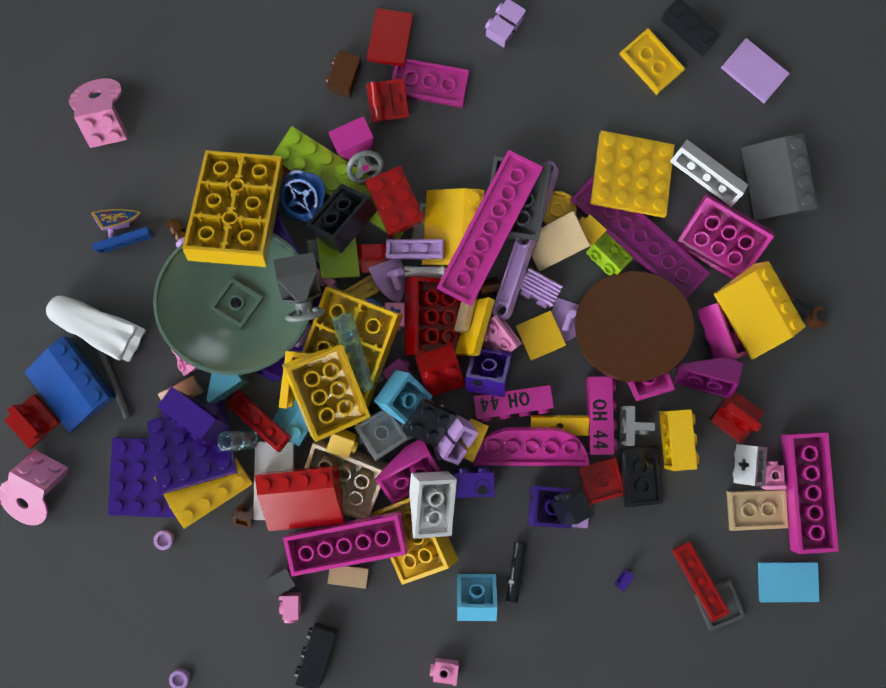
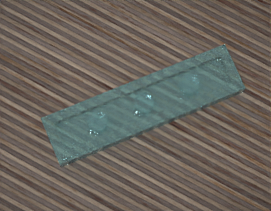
[332,312,374,392]

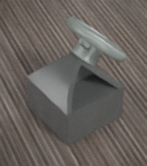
[273,252,325,322]

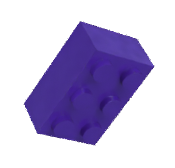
[157,387,231,446]

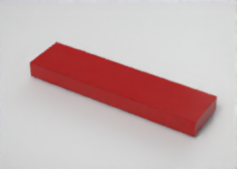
[226,390,292,452]
[672,541,730,622]

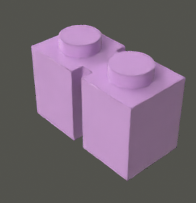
[485,0,526,48]
[435,416,479,465]

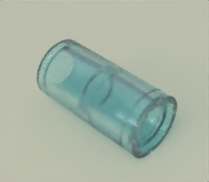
[218,430,259,451]

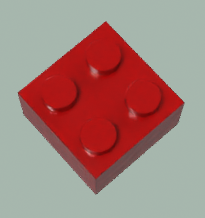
[415,344,465,396]

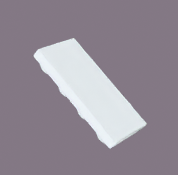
[253,442,295,520]

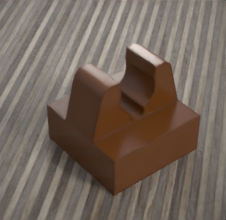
[481,276,500,298]
[232,504,254,529]

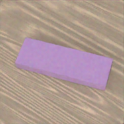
[386,239,444,259]

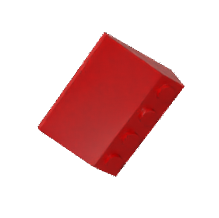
[405,277,461,356]
[255,464,345,531]

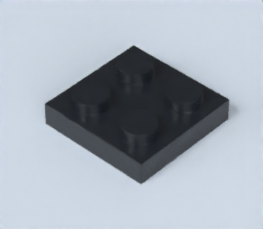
[402,398,457,447]

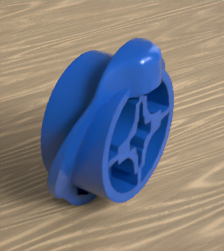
[280,170,325,222]

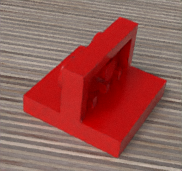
[709,391,765,443]
[4,394,61,449]

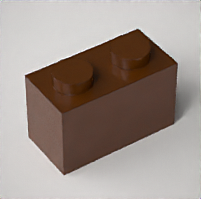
[325,50,362,98]

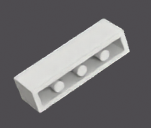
[670,140,748,207]

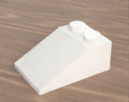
[409,471,457,539]

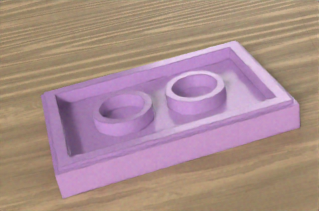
[721,38,790,103]

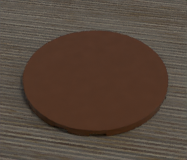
[575,271,694,382]

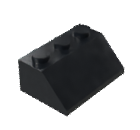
[305,184,377,253]

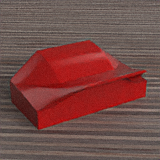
[356,244,391,273]

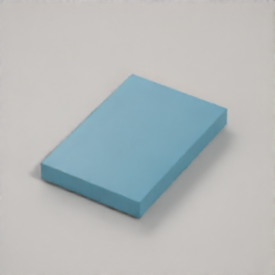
[758,561,820,602]

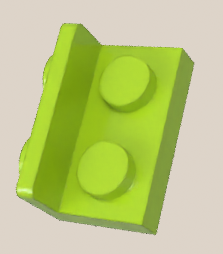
[586,232,633,276]

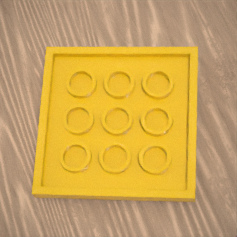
[590,130,675,218]

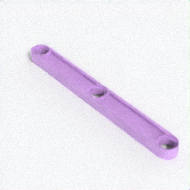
[492,161,559,321]

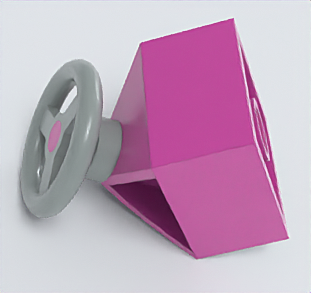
[328,116,384,184]

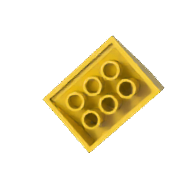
[422,188,484,267]
[714,261,806,359]
[282,344,370,442]
[154,453,253,529]
[371,496,459,585]

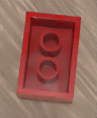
[365,166,424,238]

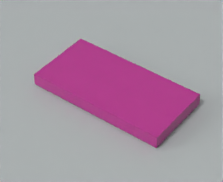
[392,58,470,108]

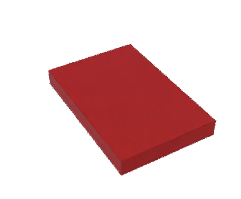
[367,8,413,67]

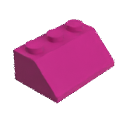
[697,303,748,359]

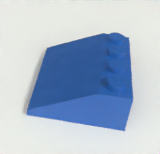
[24,336,116,433]

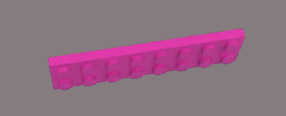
[437,150,543,307]

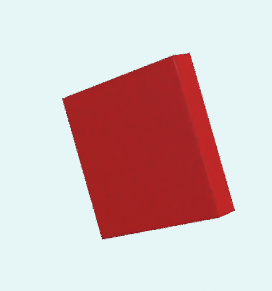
[578,457,623,504]

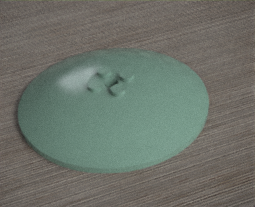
[153,233,313,375]

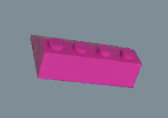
[676,192,774,279]

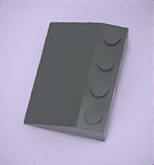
[740,134,818,221]
[489,156,552,241]

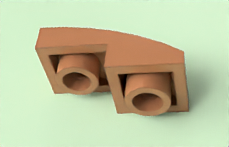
[158,375,204,400]

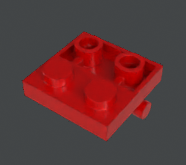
[366,78,410,123]

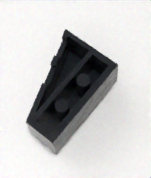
[550,485,595,525]

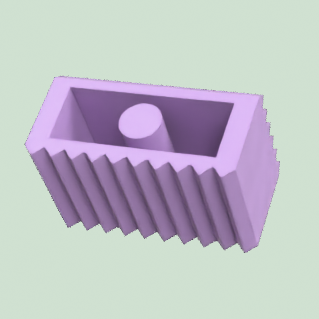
[519,268,563,309]

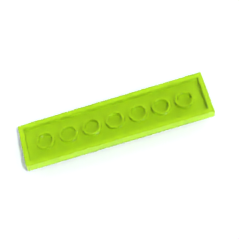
[272,126,405,239]

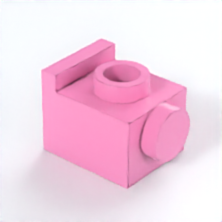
[760,461,786,490]
[279,592,301,623]
[430,658,459,686]

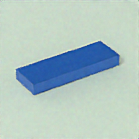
[91,227,154,254]

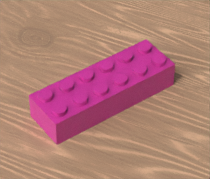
[781,432,839,554]
[283,511,410,577]

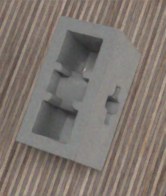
[733,444,768,486]

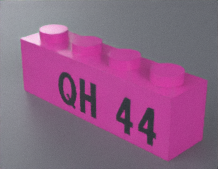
[586,377,617,455]
[473,385,554,422]

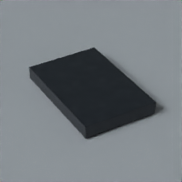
[620,446,663,507]

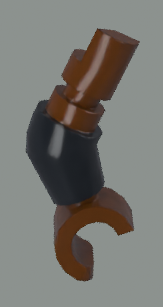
[779,277,829,329]

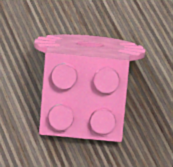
[69,78,127,148]
[0,450,69,525]

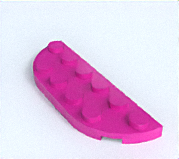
[473,427,589,466]

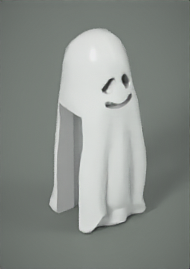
[46,296,146,362]

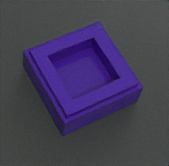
[615,569,635,592]

